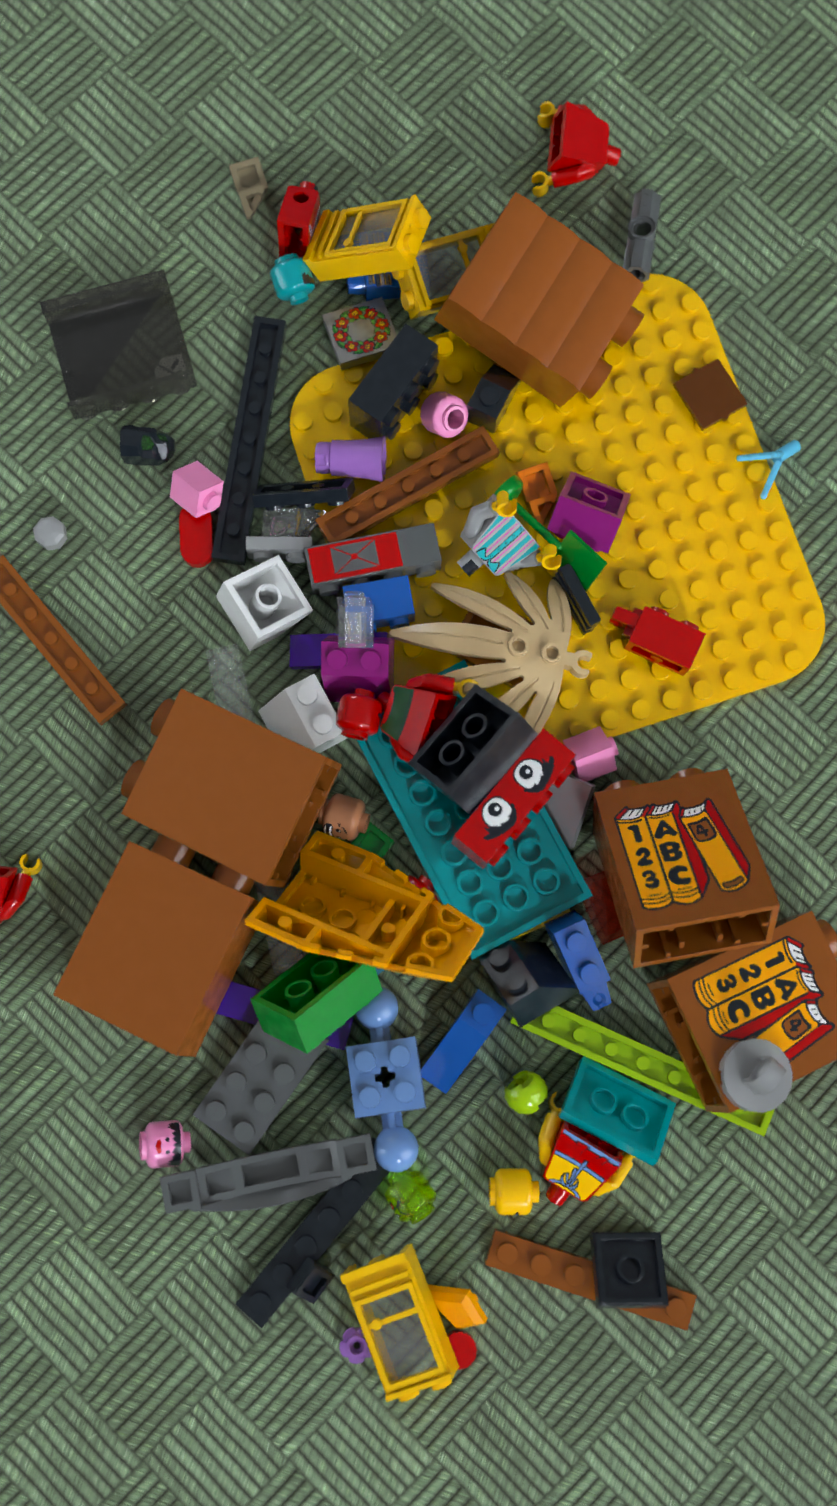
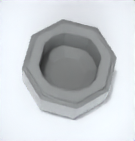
[33,516,67,550]

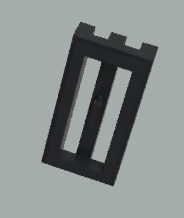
[552,564,601,635]

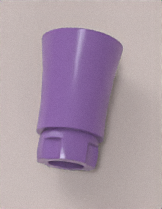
[315,436,387,482]

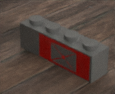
[304,523,442,597]

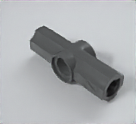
[623,189,661,282]

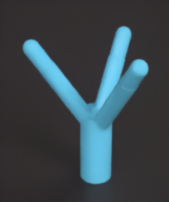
[736,440,801,499]

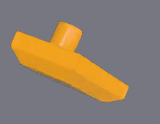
[428,1284,488,1329]

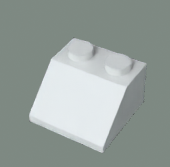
[216,555,313,651]
[258,673,347,753]

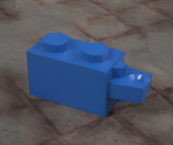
[544,910,612,1011]

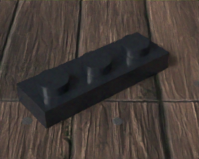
[252,477,355,511]

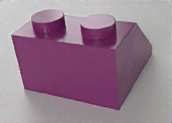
[547,471,631,554]
[321,635,395,702]

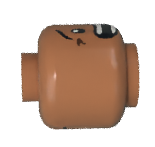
[318,793,370,841]

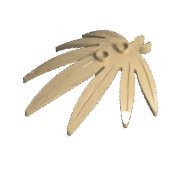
[389,572,593,756]

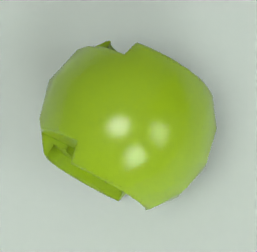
[504,1070,548,1115]

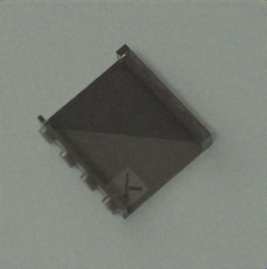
[40,269,198,420]

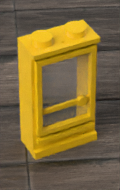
[303,194,431,282]
[391,222,495,320]
[340,1243,459,1402]

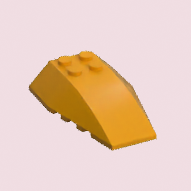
[245,830,484,982]

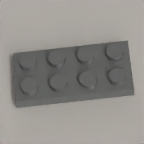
[193,1020,330,1155]

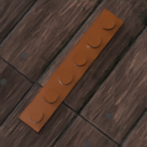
[315,425,500,543]
[0,555,127,726]
[485,1228,697,1331]

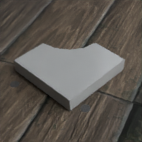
[544,775,596,849]

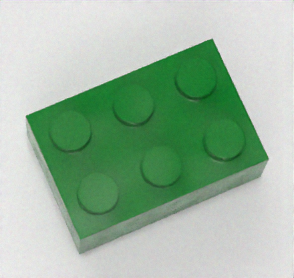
[250,952,383,1054]

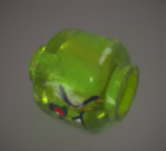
[385,1170,437,1225]

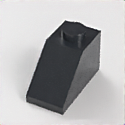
[467,364,521,434]

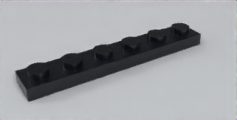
[235,1137,390,1328]

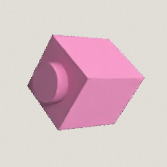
[170,461,224,518]
[563,726,619,782]

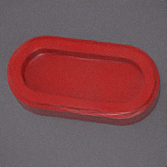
[179,508,214,568]

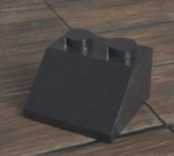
[478,941,579,1028]

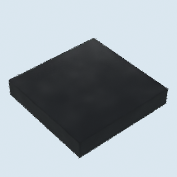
[590,1232,669,1308]

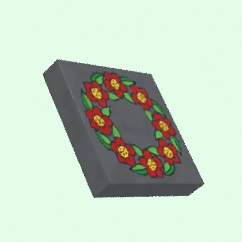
[322,297,397,370]

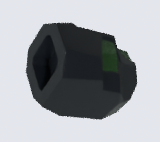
[120,425,176,466]

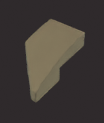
[229,157,268,220]

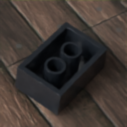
[348,324,439,440]
[408,684,538,815]

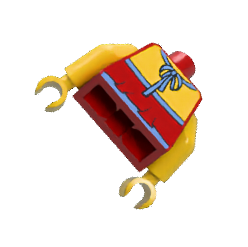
[538,1092,636,1206]

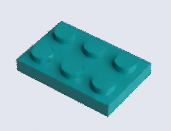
[558,1056,676,1166]

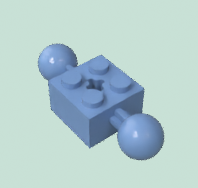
[346,987,426,1172]

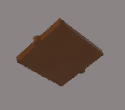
[673,359,748,431]

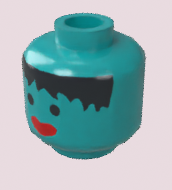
[270,253,316,305]

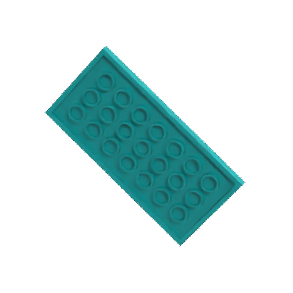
[356,660,593,960]

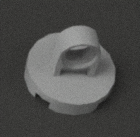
[719,1038,793,1113]

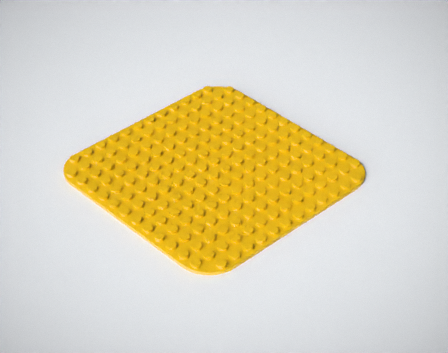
[290,274,825,744]

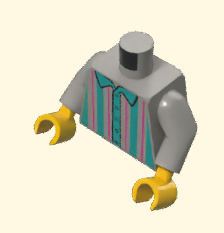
[457,490,562,577]

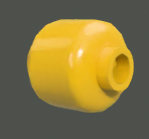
[489,1168,539,1215]

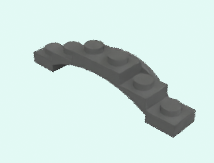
[160,1133,377,1214]

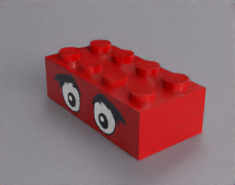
[451,728,576,869]

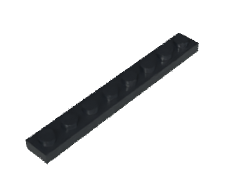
[211,316,287,566]

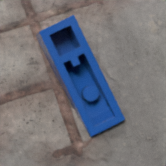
[421,989,507,1094]

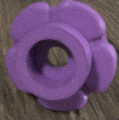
[339,1327,371,1364]

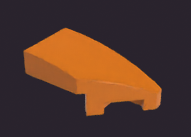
[515,462,558,525]

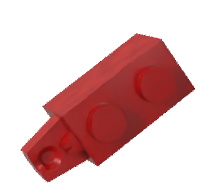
[609,606,706,676]

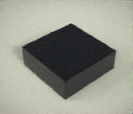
[286,1257,335,1304]

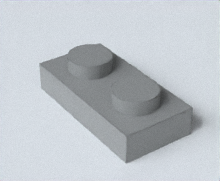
[246,536,313,564]

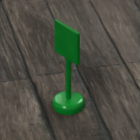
[494,475,607,592]

